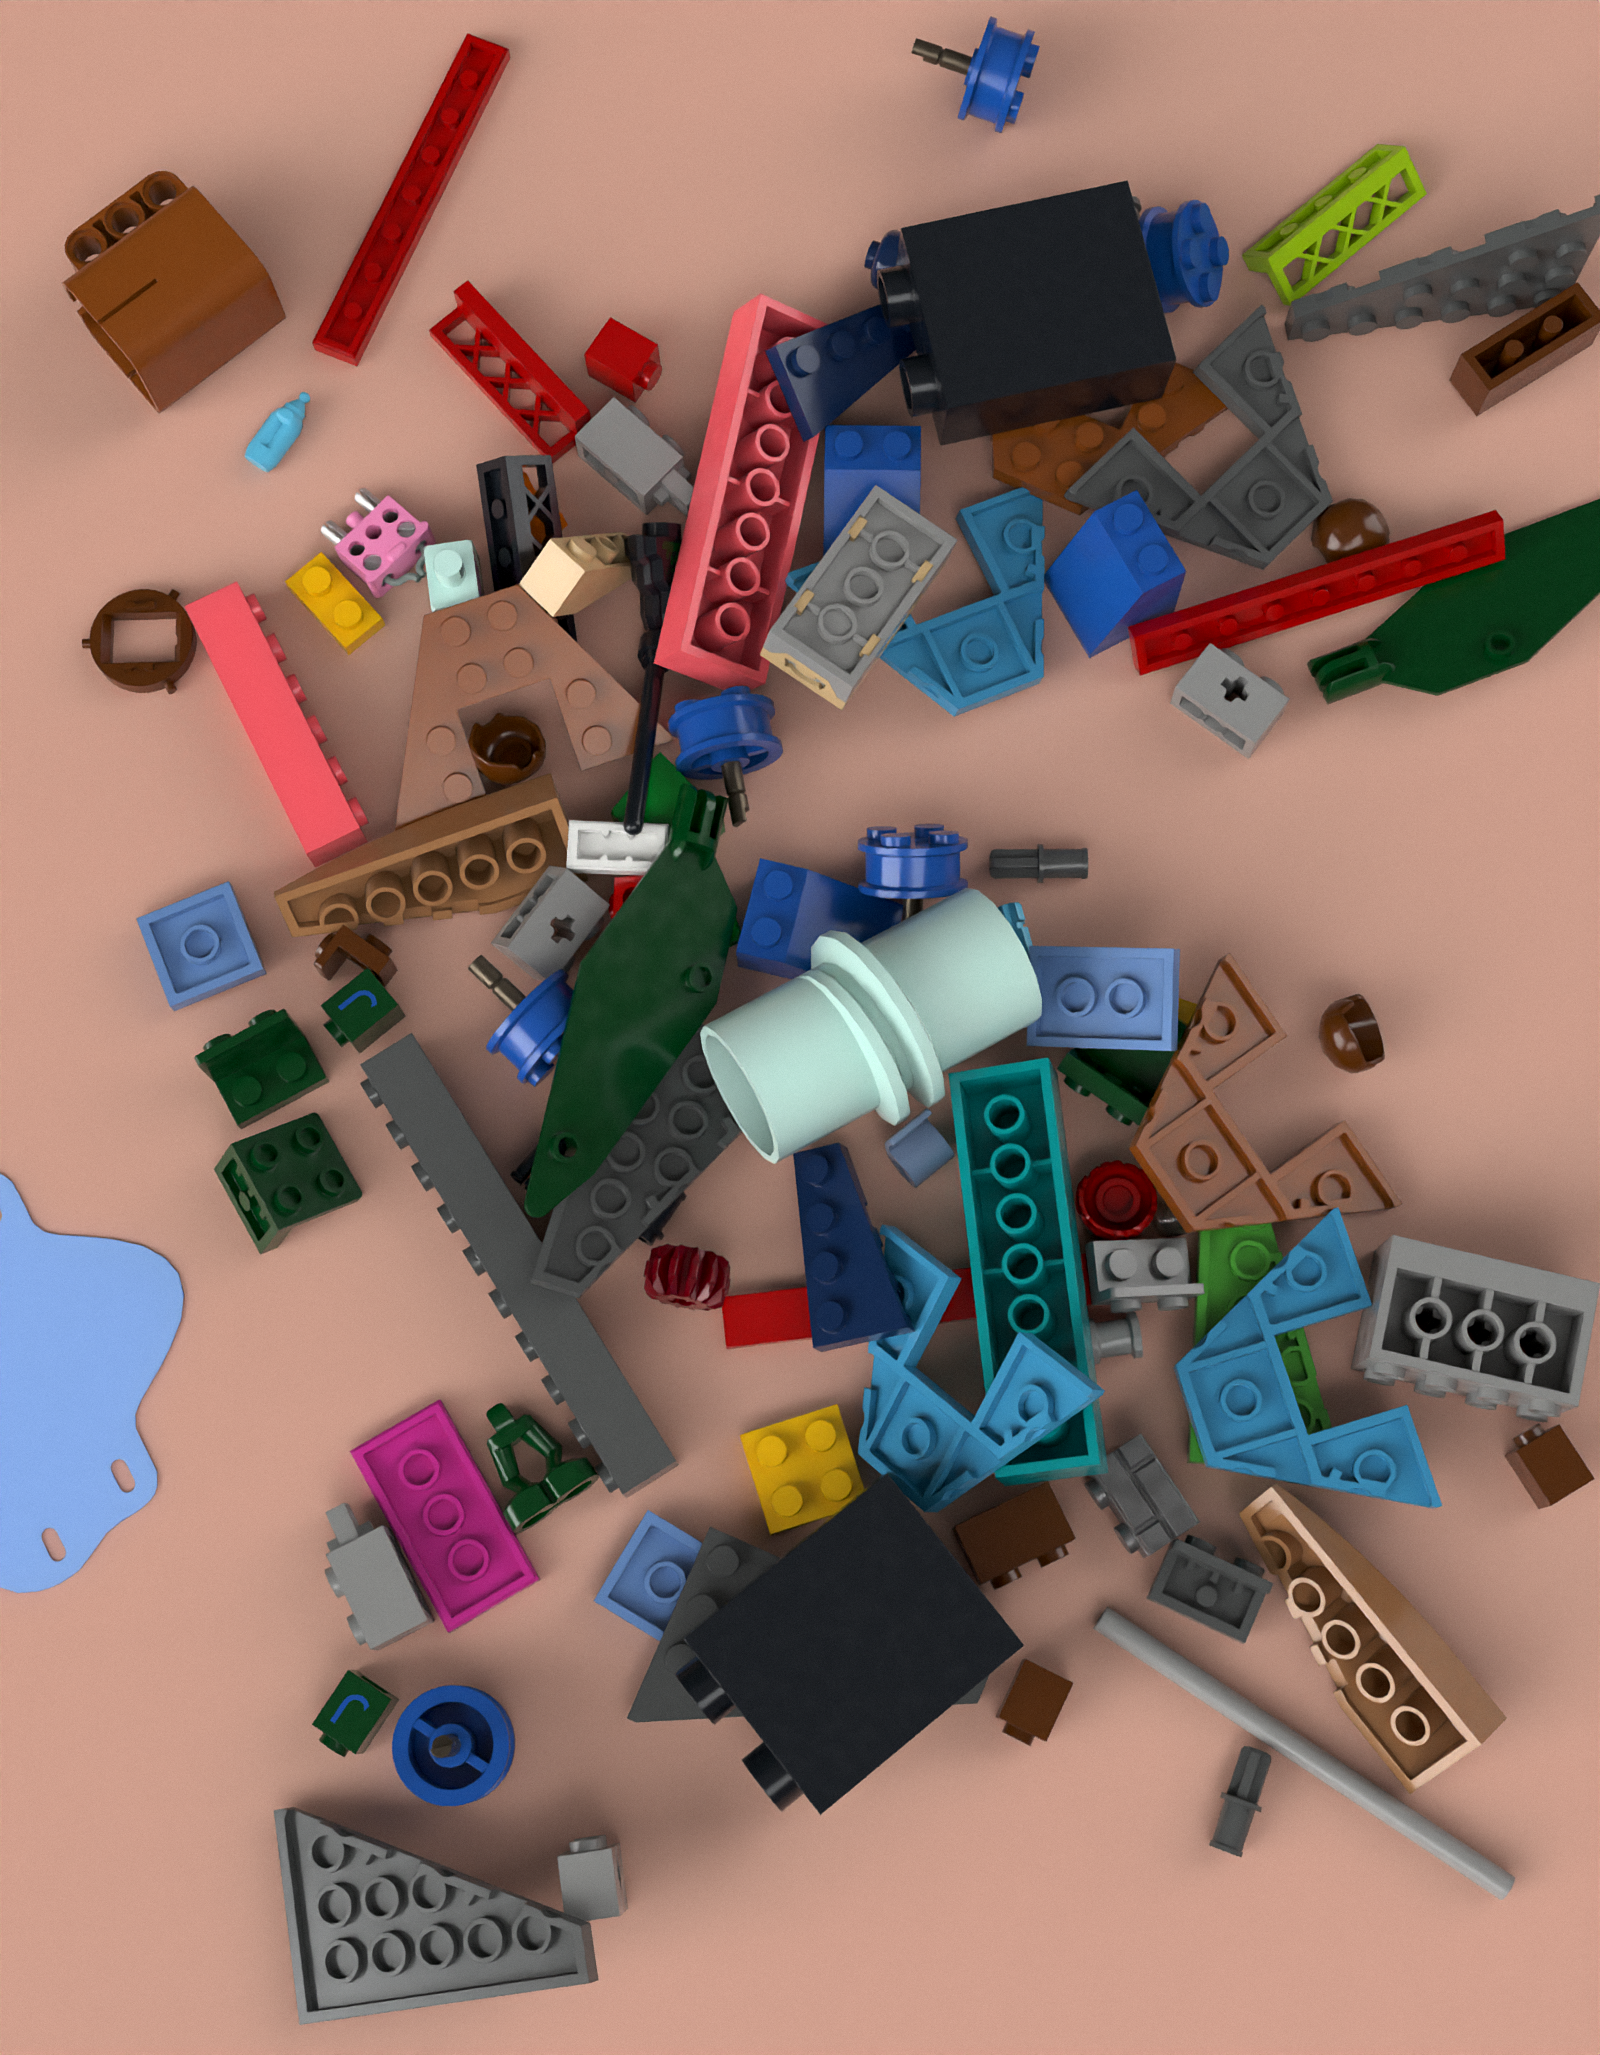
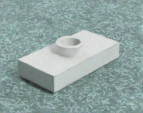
[566,820,670,875]

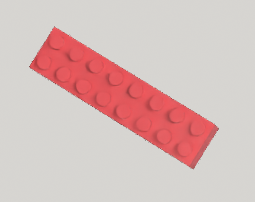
[654,293,829,690]

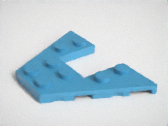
[785,487,1045,717]
[1173,1207,1442,1509]
[858,1224,1105,1513]

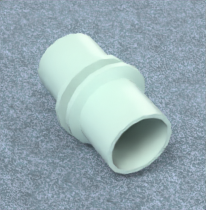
[700,888,1042,1164]

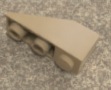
[519,532,632,617]

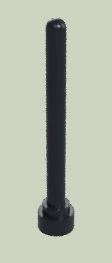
[623,630,669,836]

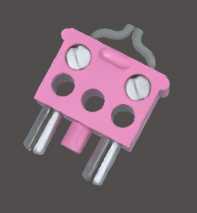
[321,488,436,598]

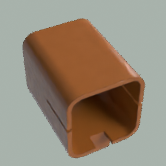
[62,171,286,413]

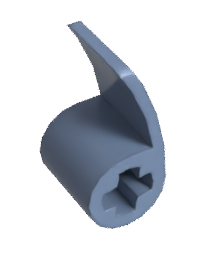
[885,1108,955,1188]

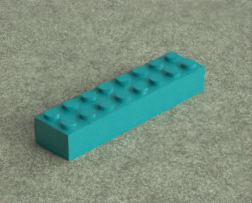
[948,1057,1109,1486]

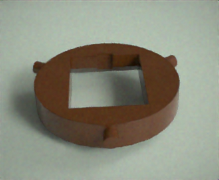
[82,589,197,694]

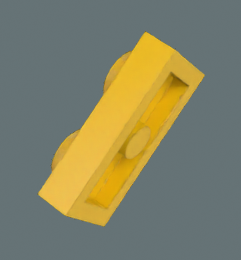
[285,552,385,655]

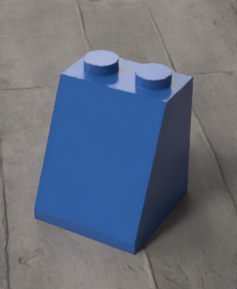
[1044,490,1186,658]

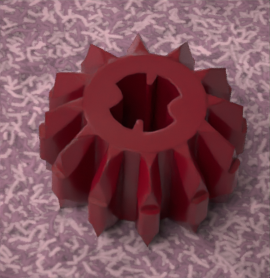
[643,1244,731,1311]

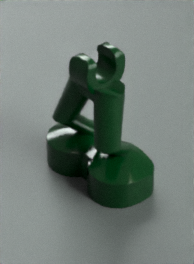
[486,1403,599,1533]

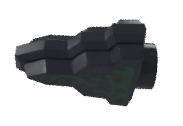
[624,522,682,631]

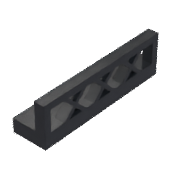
[476,455,577,642]

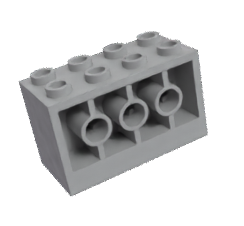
[1351,1235,1600,1422]

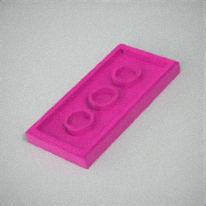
[350,1399,541,1633]

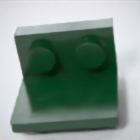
[194,1009,330,1129]
[214,1113,362,1255]

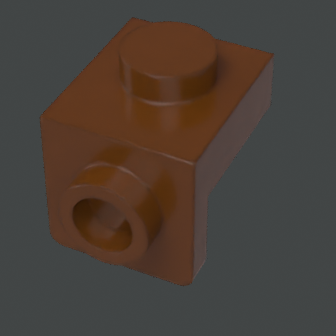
[313,925,398,986]

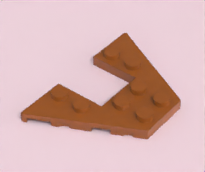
[990,363,1228,516]
[395,584,673,831]
[1129,953,1403,1233]

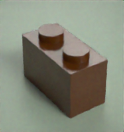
[952,1481,1076,1590]

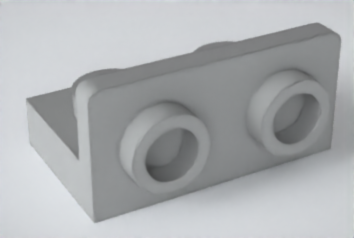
[1085,1238,1205,1313]

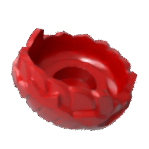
[1075,1160,1157,1241]

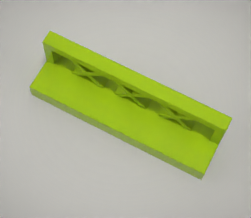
[1242,144,1427,306]

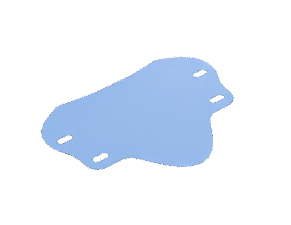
[0,1174,184,1593]

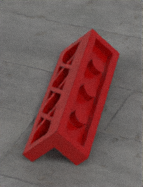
[429,280,591,464]

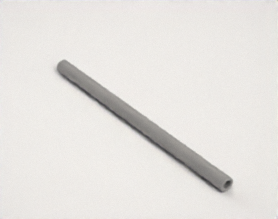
[1093,1607,1515,1900]

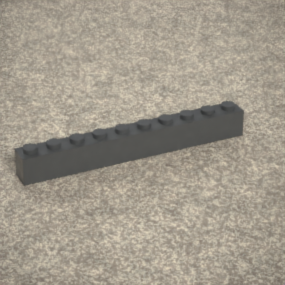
[360,1033,679,1498]

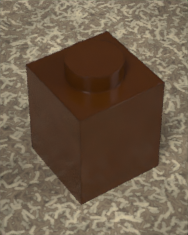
[1504,1423,1595,1509]
[996,1659,1073,1746]

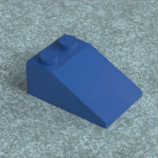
[823,425,921,556]
[736,858,903,979]

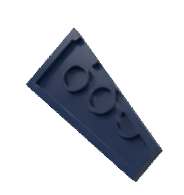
[765,304,916,442]
[793,1142,915,1352]

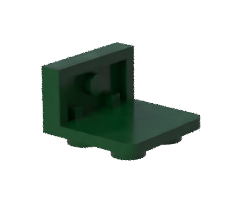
[1057,1018,1188,1126]

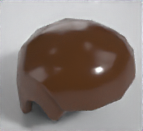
[1311,498,1390,563]
[468,713,546,785]
[1319,994,1385,1073]

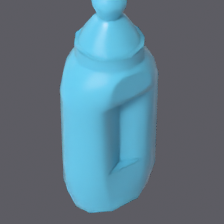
[244,392,310,473]

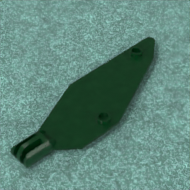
[1307,499,1600,705]
[524,783,738,1217]

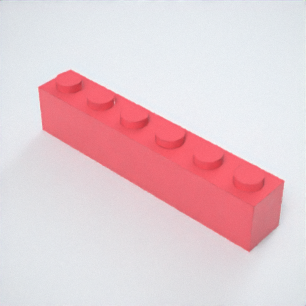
[184,581,369,868]

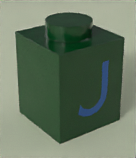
[321,968,406,1054]
[312,1670,399,1757]

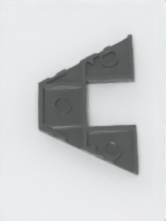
[1064,305,1333,570]

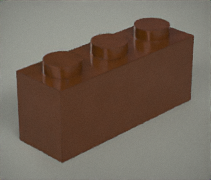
[1449,282,1600,416]

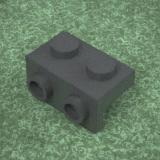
[1146,1535,1273,1644]

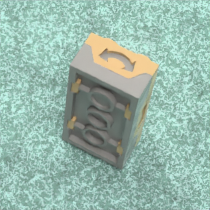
[760,485,957,710]

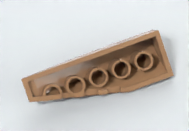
[274,773,589,937]
[1239,1483,1507,1794]

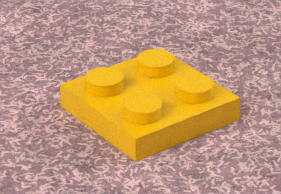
[739,1404,864,1536]

